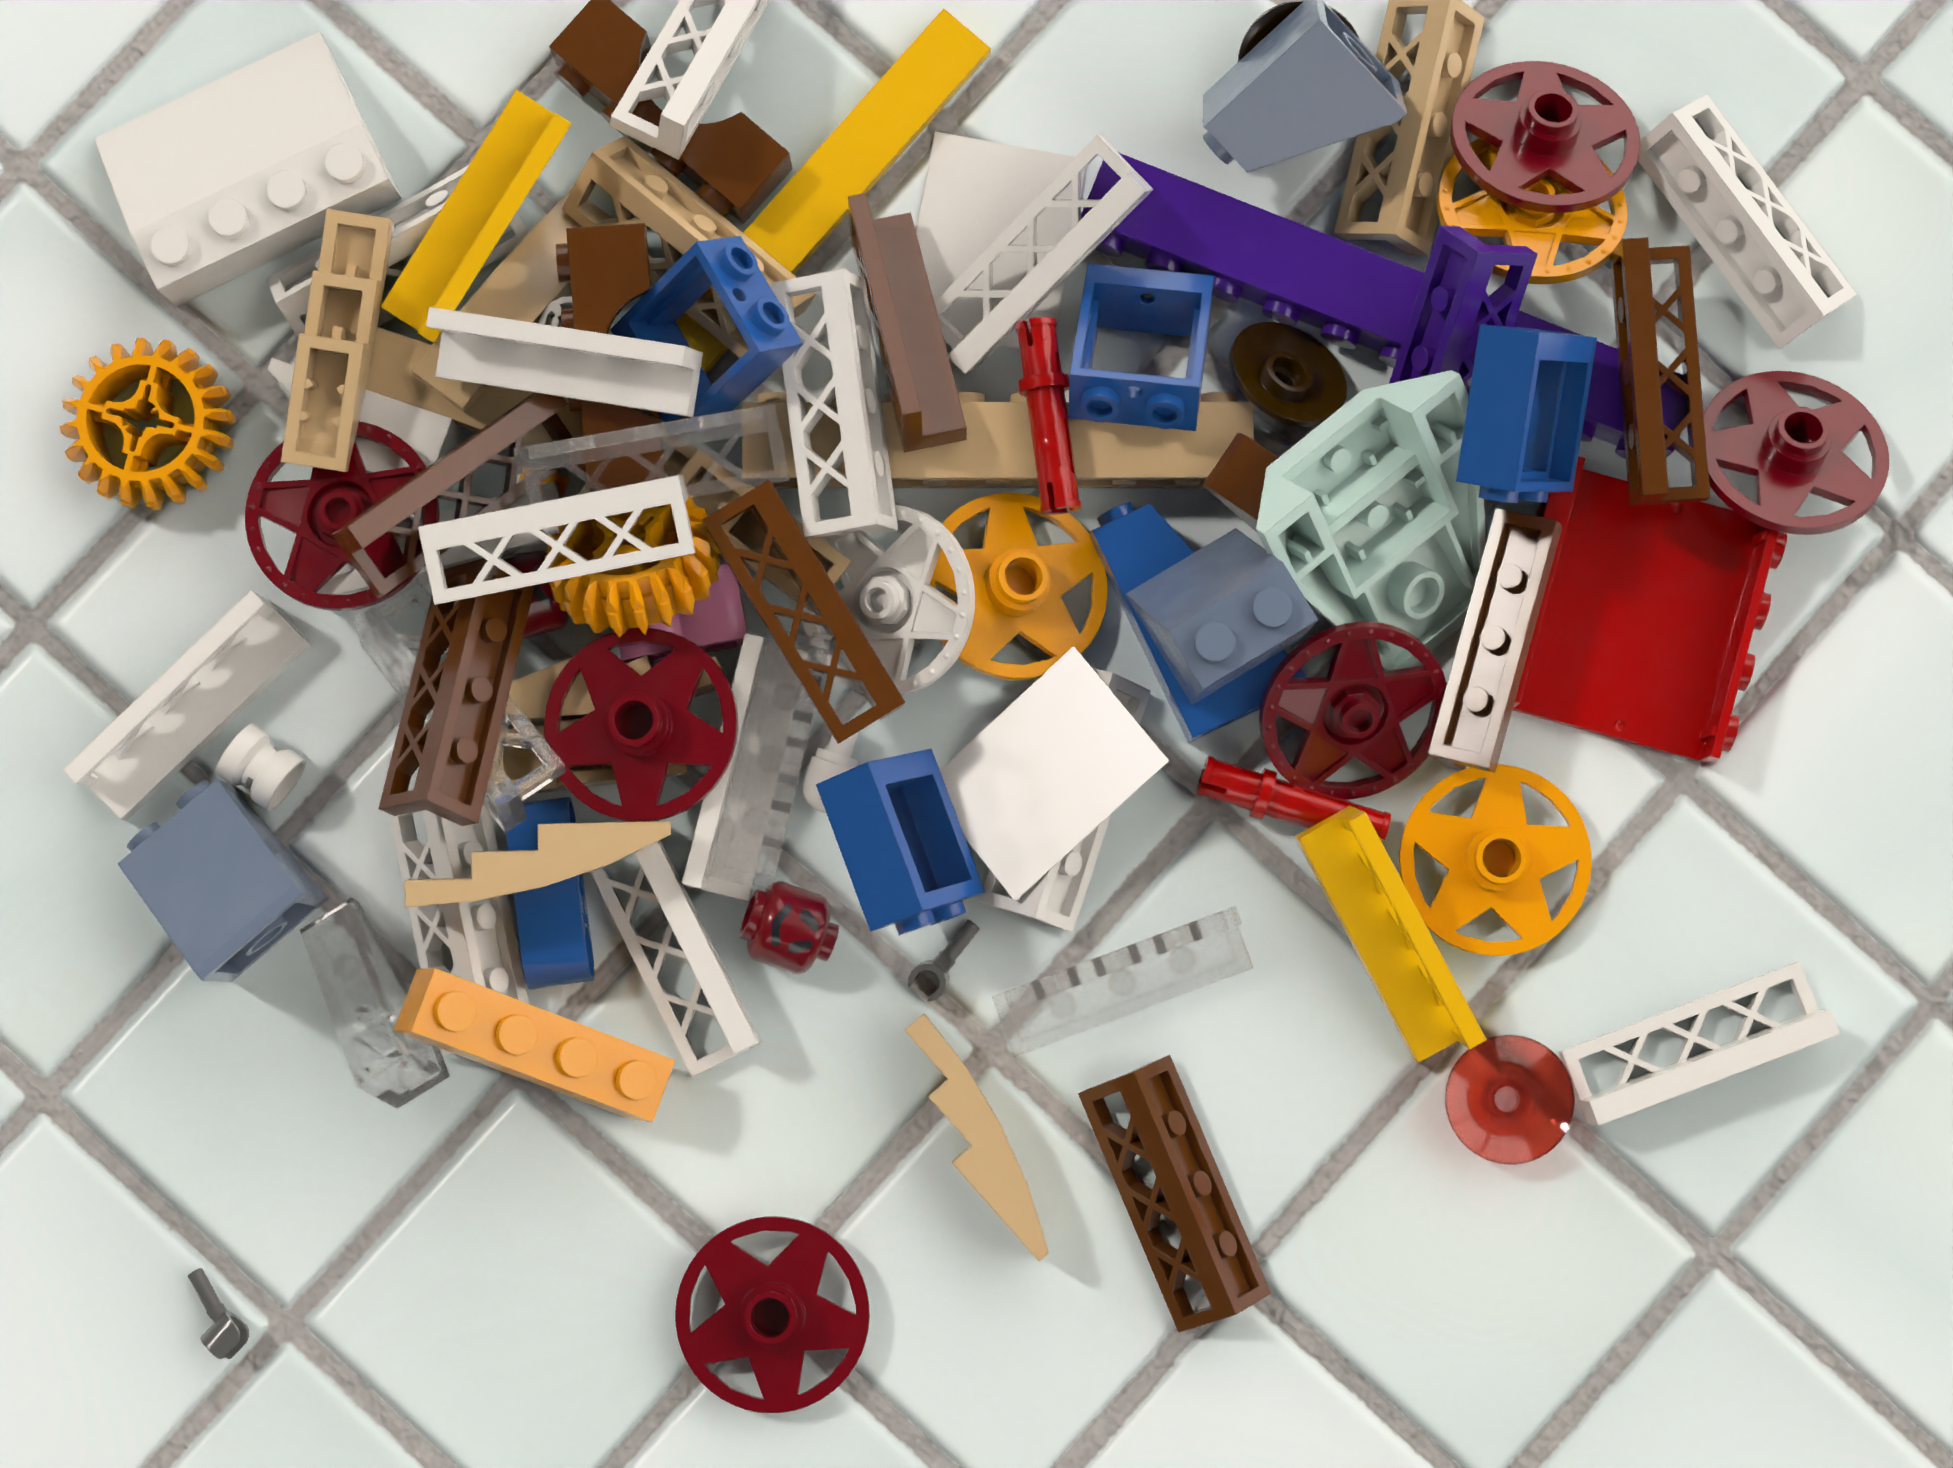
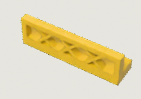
[380,89,572,343]
[1294,806,1487,1063]

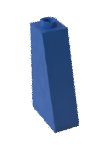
[1090,502,1306,743]

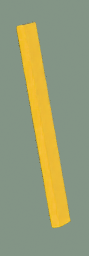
[645,8,991,423]

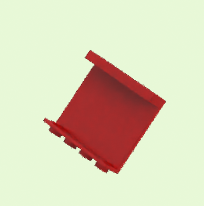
[1513,456,1787,764]

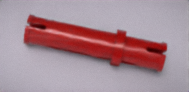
[1015,317,1082,515]
[1196,755,1391,844]

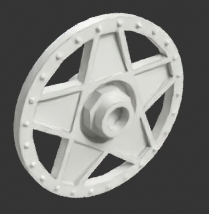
[803,505,975,696]

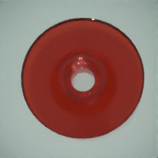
[1445,1035,1575,1165]

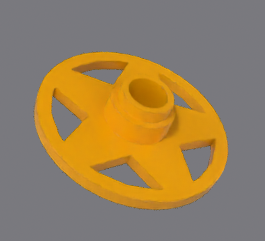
[1437,138,1628,284]
[930,492,1108,680]
[1399,764,1592,956]

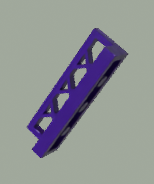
[1389,226,1538,396]

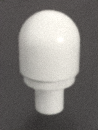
[803,731,860,813]

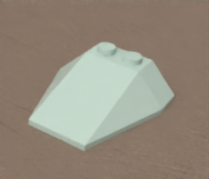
[1256,370,1486,671]

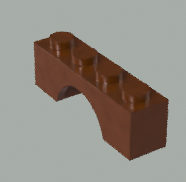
[549,0,793,224]
[556,223,666,489]

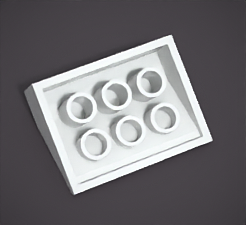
[94,31,402,306]

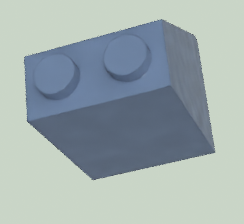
[1202,0,1407,173]
[1125,528,1318,705]
[118,779,329,982]

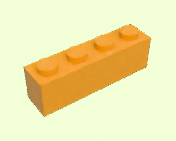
[393,968,675,1122]

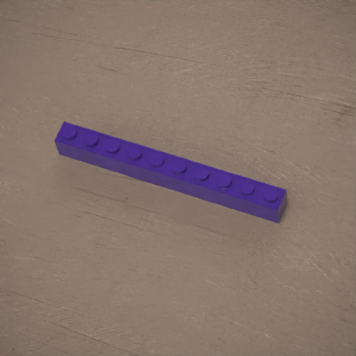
[1081,152,1686,459]

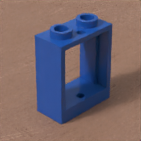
[610,236,803,437]
[1068,263,1214,431]
[1456,324,1597,503]
[816,748,985,936]

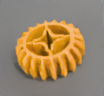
[59,338,236,510]
[545,495,720,637]

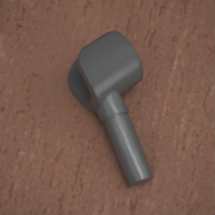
[908,919,980,1002]
[188,1268,249,1359]

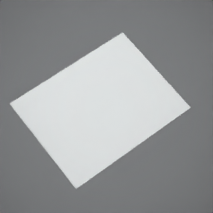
[916,132,1086,349]
[940,646,1169,901]

